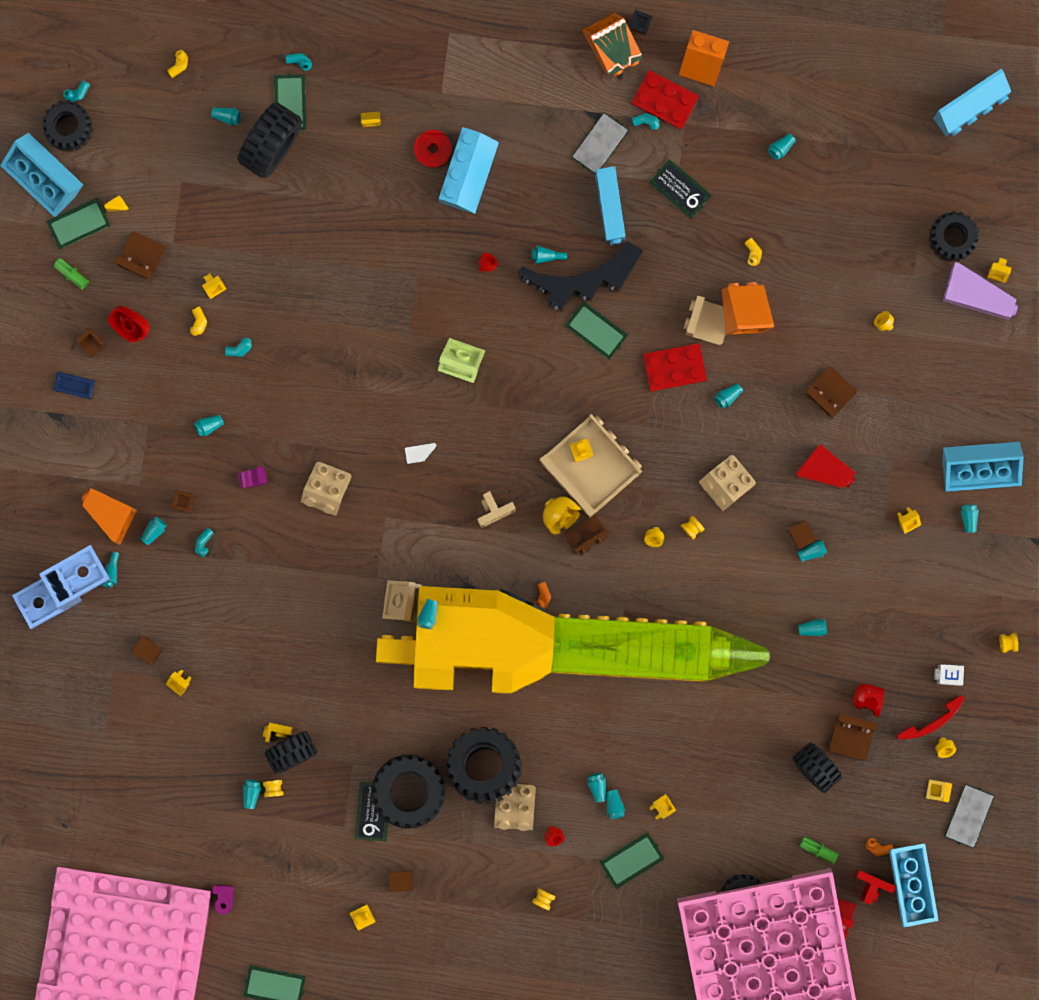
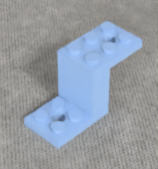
[12,545,110,629]

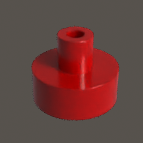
[478,252,498,273]
[544,826,565,847]

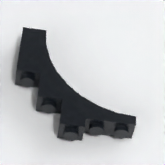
[518,241,643,311]

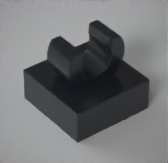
[628,10,653,35]

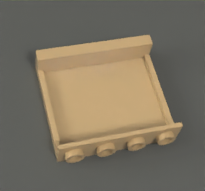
[539,414,642,518]

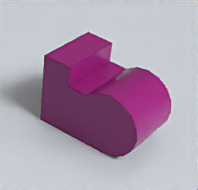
[238,466,268,489]
[213,885,234,914]

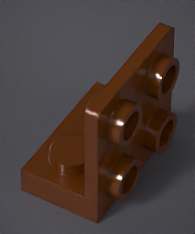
[114,231,167,281]
[804,366,857,420]
[563,515,609,555]
[829,714,878,761]

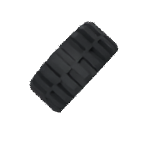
[237,103,303,178]
[446,727,522,804]
[372,755,445,829]

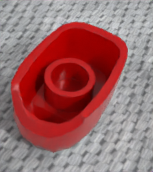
[108,305,150,343]

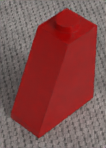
[795,444,856,489]

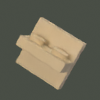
[478,491,516,528]
[382,580,422,623]

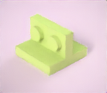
[438,338,485,383]

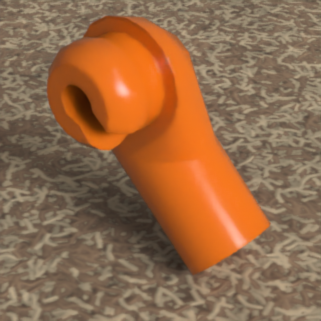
[534,582,551,609]
[866,838,894,857]

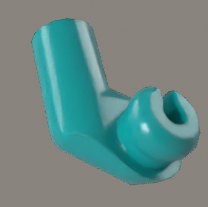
[631,113,660,130]
[195,528,214,557]

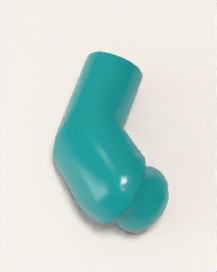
[286,53,312,71]
[63,80,90,102]
[225,338,252,357]

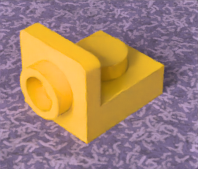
[263,723,293,742]

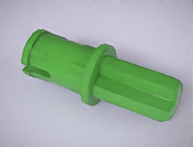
[54,258,89,290]
[800,837,839,864]

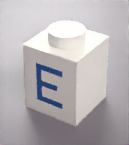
[934,665,964,686]

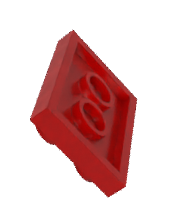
[631,70,699,130]
[643,343,707,392]

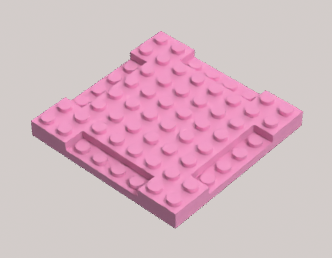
[35,866,212,1000]
[677,868,856,1000]

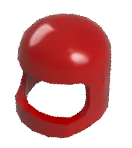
[853,683,885,717]

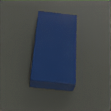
[53,372,96,400]

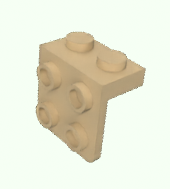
[683,296,726,345]
[699,455,756,511]
[301,462,352,516]
[494,784,536,831]

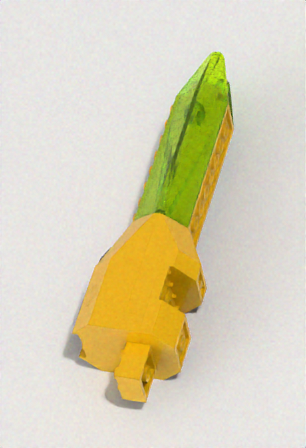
[376,586,770,694]

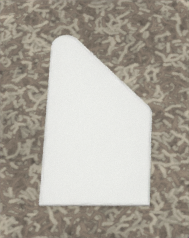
[405,443,436,464]

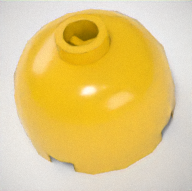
[542,497,581,535]

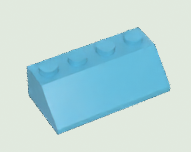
[933,69,1011,137]
[439,127,499,214]
[0,133,83,217]
[943,442,1024,492]
[889,843,939,927]

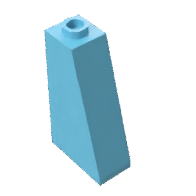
[595,166,625,245]

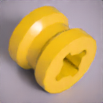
[681,516,705,540]
[999,633,1018,653]
[263,780,283,797]
[532,888,556,911]

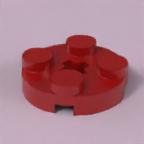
[414,130,452,169]

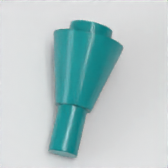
[531,245,567,264]
[101,552,119,588]

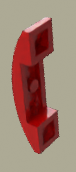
[895,695,964,740]

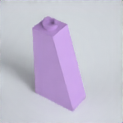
[943,262,1018,320]

